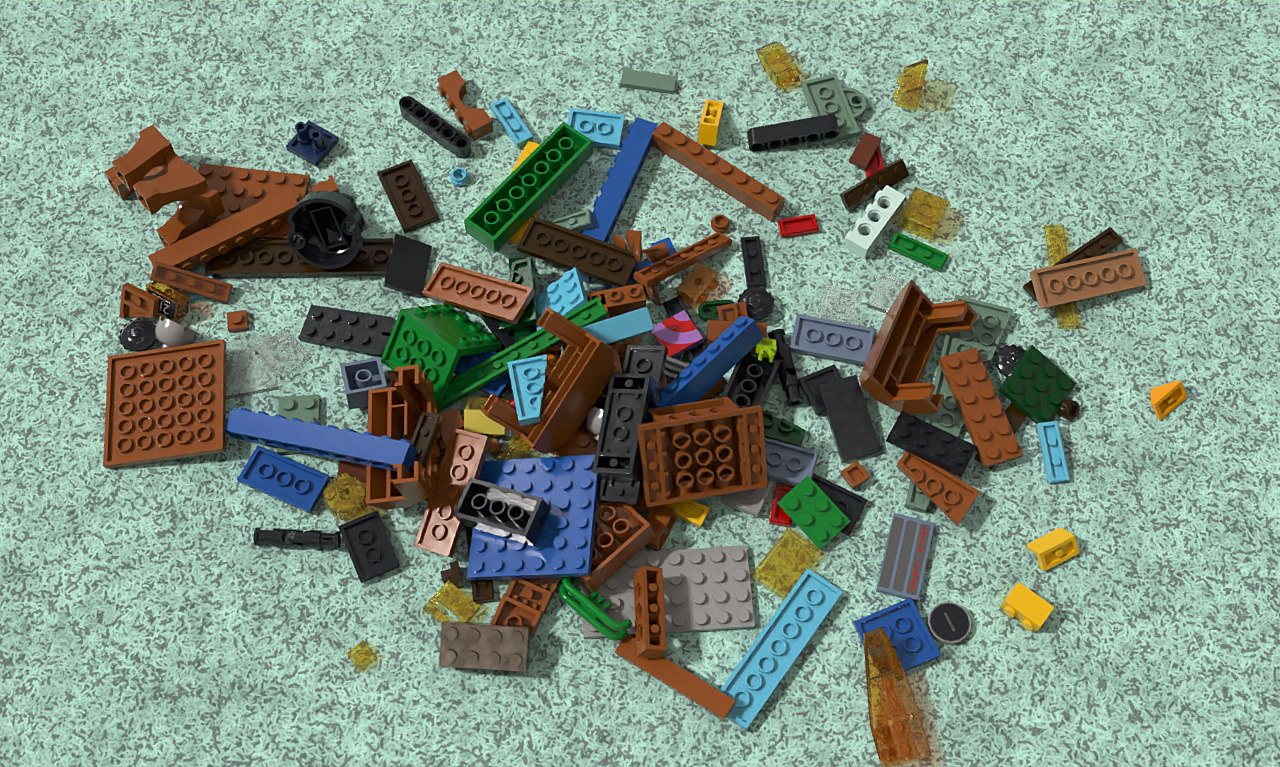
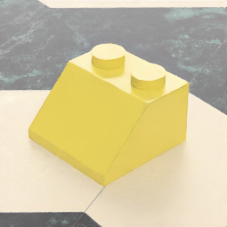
[464,396,509,437]

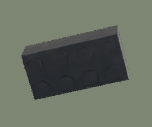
[721,352,780,409]
[453,477,551,546]

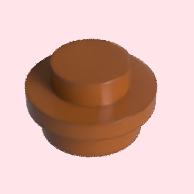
[711,214,730,233]
[488,438,503,456]

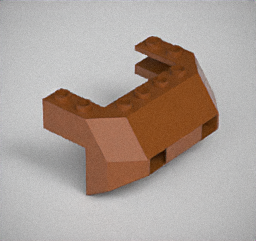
[859,279,978,414]
[481,306,614,454]
[366,364,440,510]

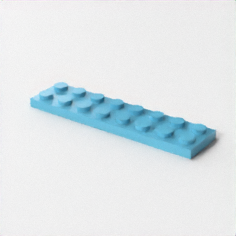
[720,568,843,730]

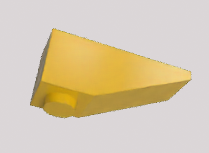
[697,99,724,147]

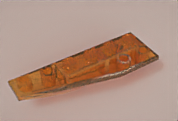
[863,627,932,767]

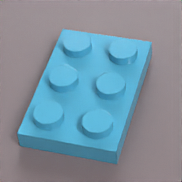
[567,108,625,149]

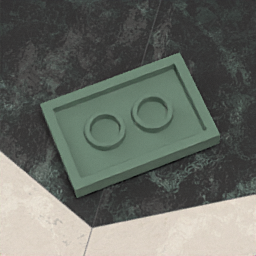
[277,395,320,455]

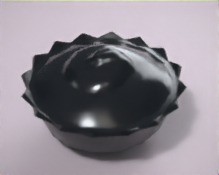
[737,287,775,320]
[118,318,156,352]
[994,344,1025,377]

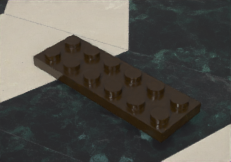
[517,216,638,287]

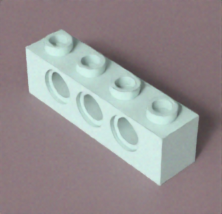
[845,185,906,259]

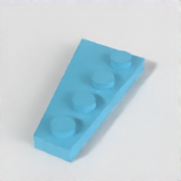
[507,354,548,426]

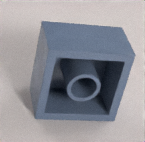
[340,357,387,410]

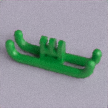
[559,577,632,641]

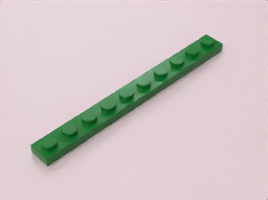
[436,297,609,411]

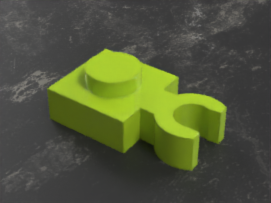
[755,338,777,362]

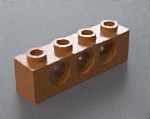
[633,566,667,658]

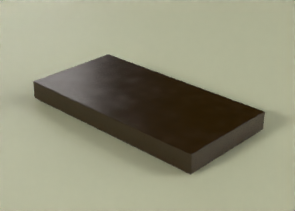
[377,159,439,234]

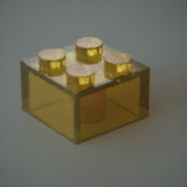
[897,187,950,242]

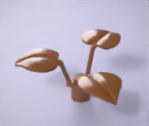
[613,230,669,306]

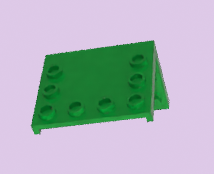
[381,303,502,402]

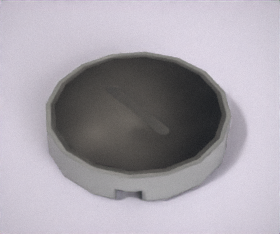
[927,602,971,645]

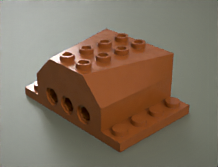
[637,397,768,508]

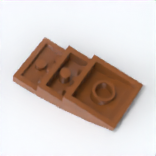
[491,577,562,642]

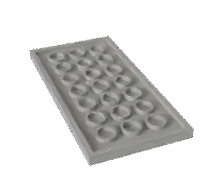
[581,545,755,639]

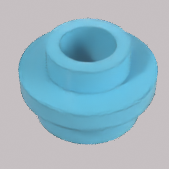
[450,168,469,186]

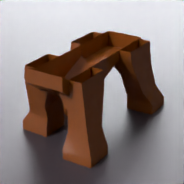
[104,125,225,247]

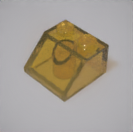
[893,59,929,111]

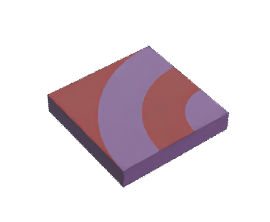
[651,310,704,358]

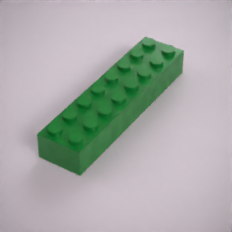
[464,121,593,253]

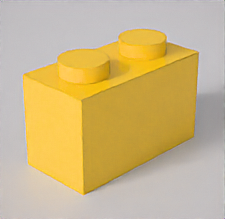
[1000,582,1055,633]

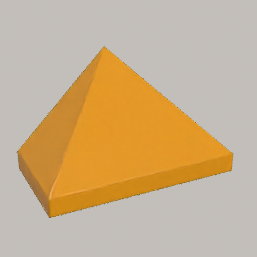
[1150,380,1188,420]

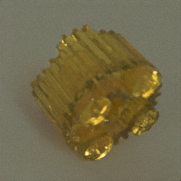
[324,473,368,521]

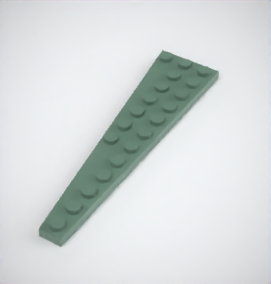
[904,295,1013,513]

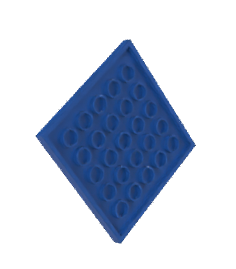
[467,455,599,580]

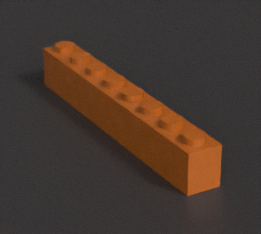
[652,121,785,222]
[148,188,298,271]

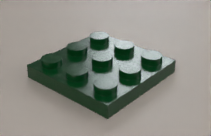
[998,345,1076,424]

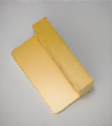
[1027,527,1079,571]

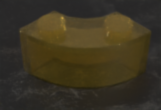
[756,41,800,90]

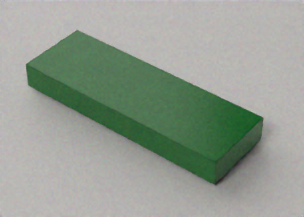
[888,231,949,272]

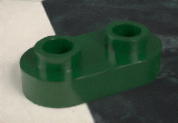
[698,300,735,322]

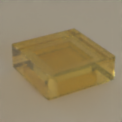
[346,640,377,672]

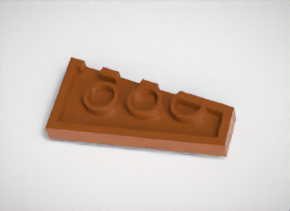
[896,451,980,527]

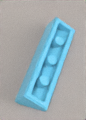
[581,307,654,345]

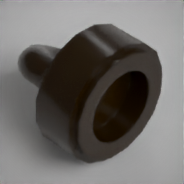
[1057,399,1080,420]

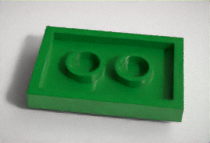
[777,475,851,550]

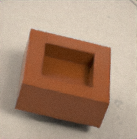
[227,310,249,333]
[841,461,870,490]

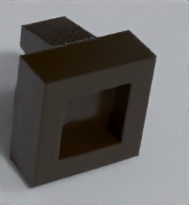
[440,561,464,588]

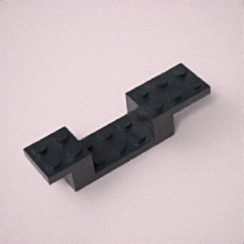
[592,345,668,505]

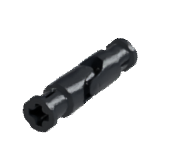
[768,329,804,407]
[253,527,341,550]

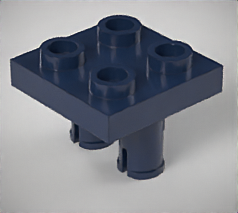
[286,120,339,167]

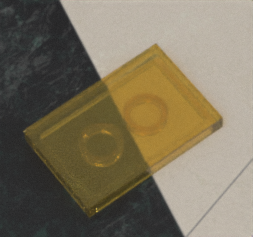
[751,527,822,601]

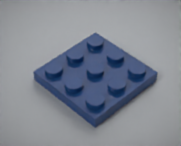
[853,597,941,682]

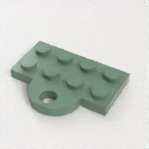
[801,74,866,144]

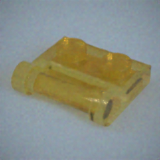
[423,580,480,623]

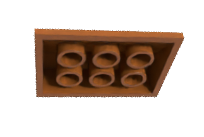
[577,500,655,592]

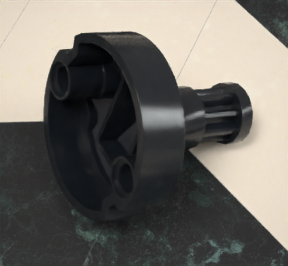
[286,191,366,269]

